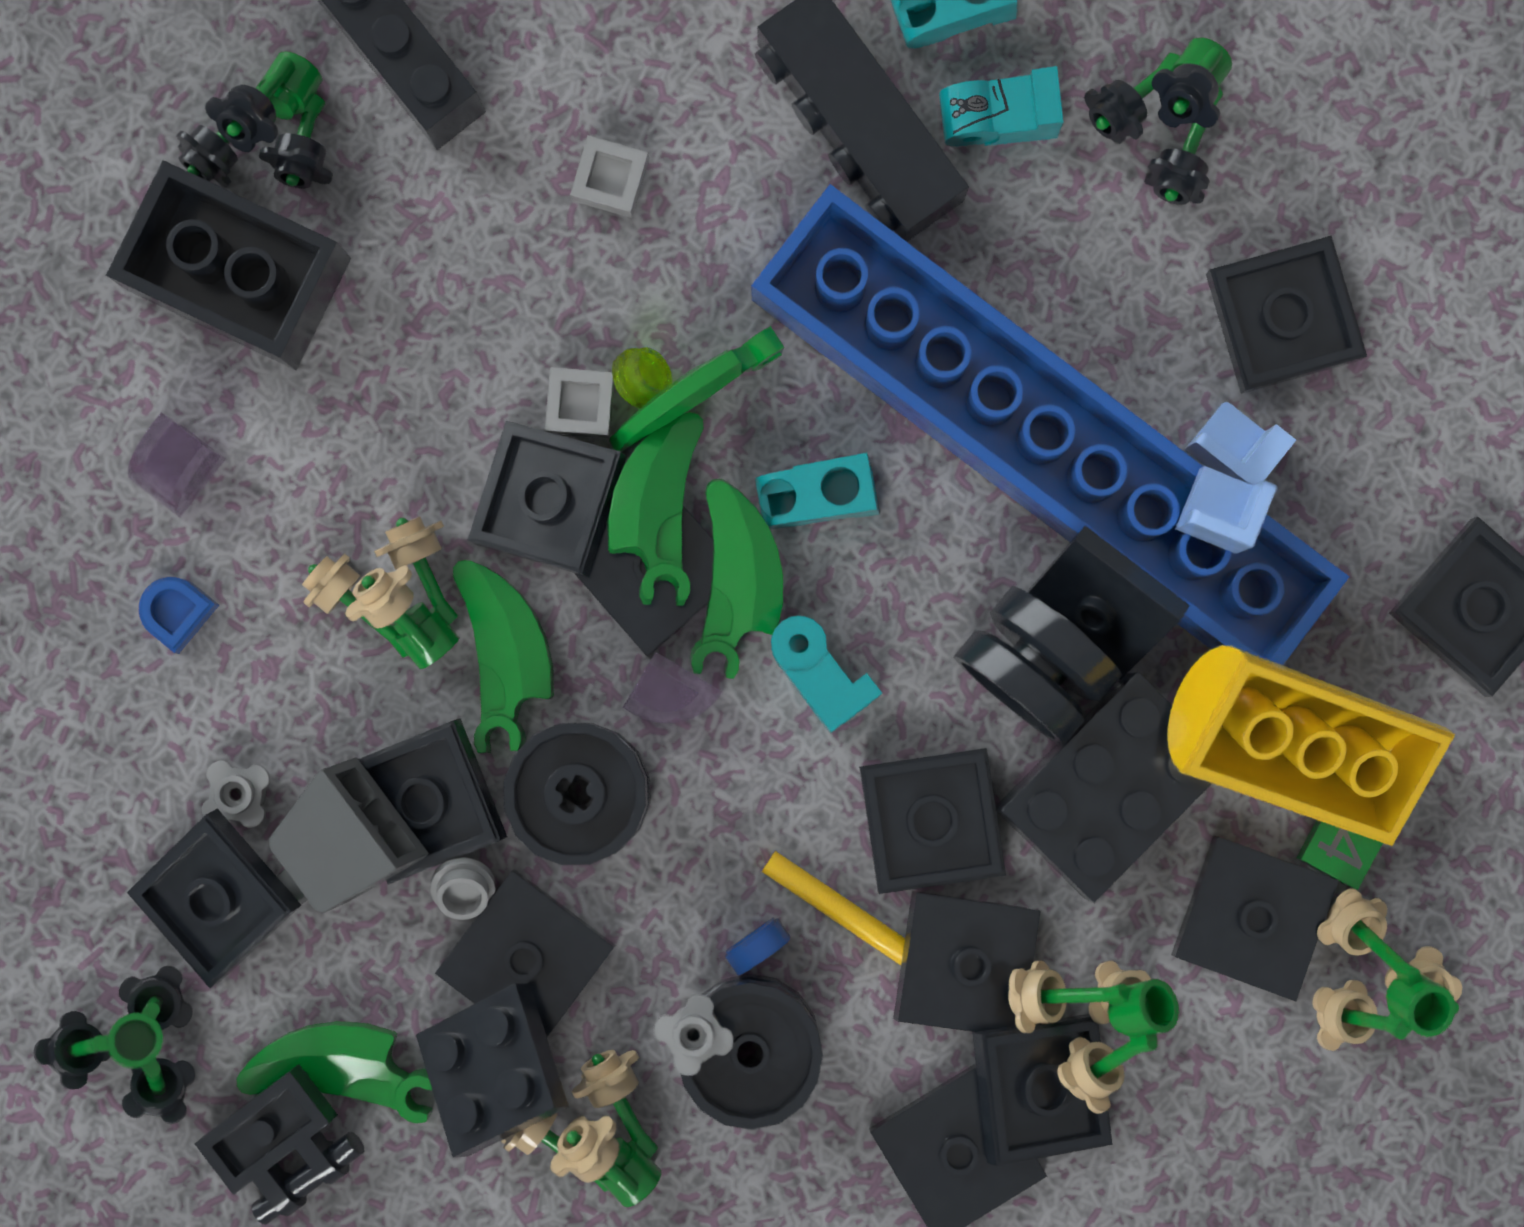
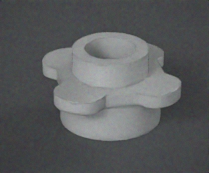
[202,761,270,828]
[654,995,733,1075]

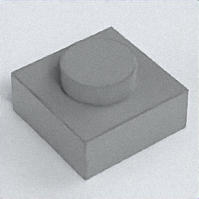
[570,135,649,218]
[545,367,615,438]

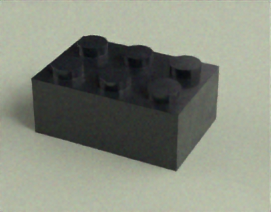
[106,160,351,370]
[996,672,1212,903]

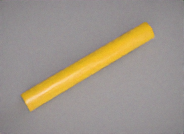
[761,851,905,966]

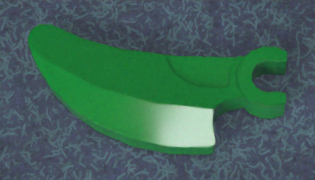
[609,326,784,452]
[607,412,704,606]
[690,479,783,679]
[453,560,554,753]
[237,1021,433,1124]

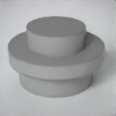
[430,858,495,920]

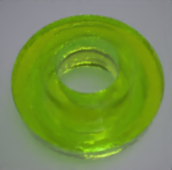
[612,347,672,409]

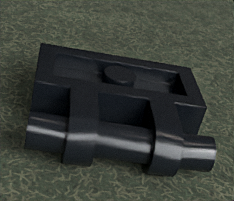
[194,1064,365,1225]

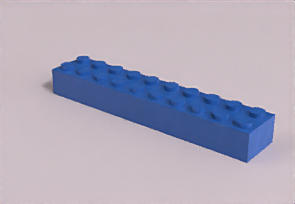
[751,184,1349,666]

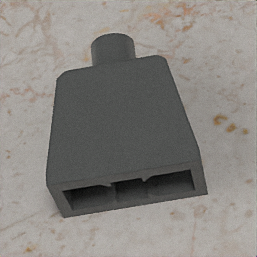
[269,757,429,914]

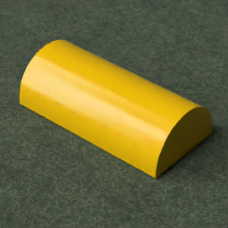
[1168,646,1455,846]

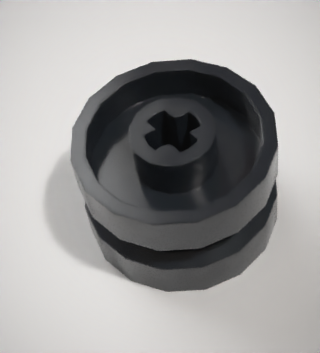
[953,585,1122,746]
[504,723,651,866]
[680,973,823,1130]

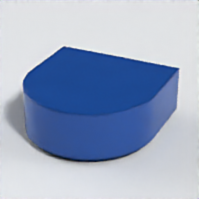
[139,577,219,654]
[725,917,791,976]

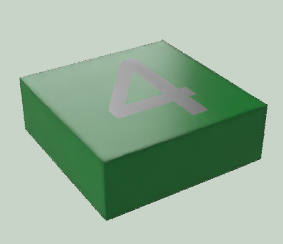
[1296,820,1383,890]

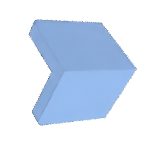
[1185,402,1296,486]
[1176,466,1277,554]

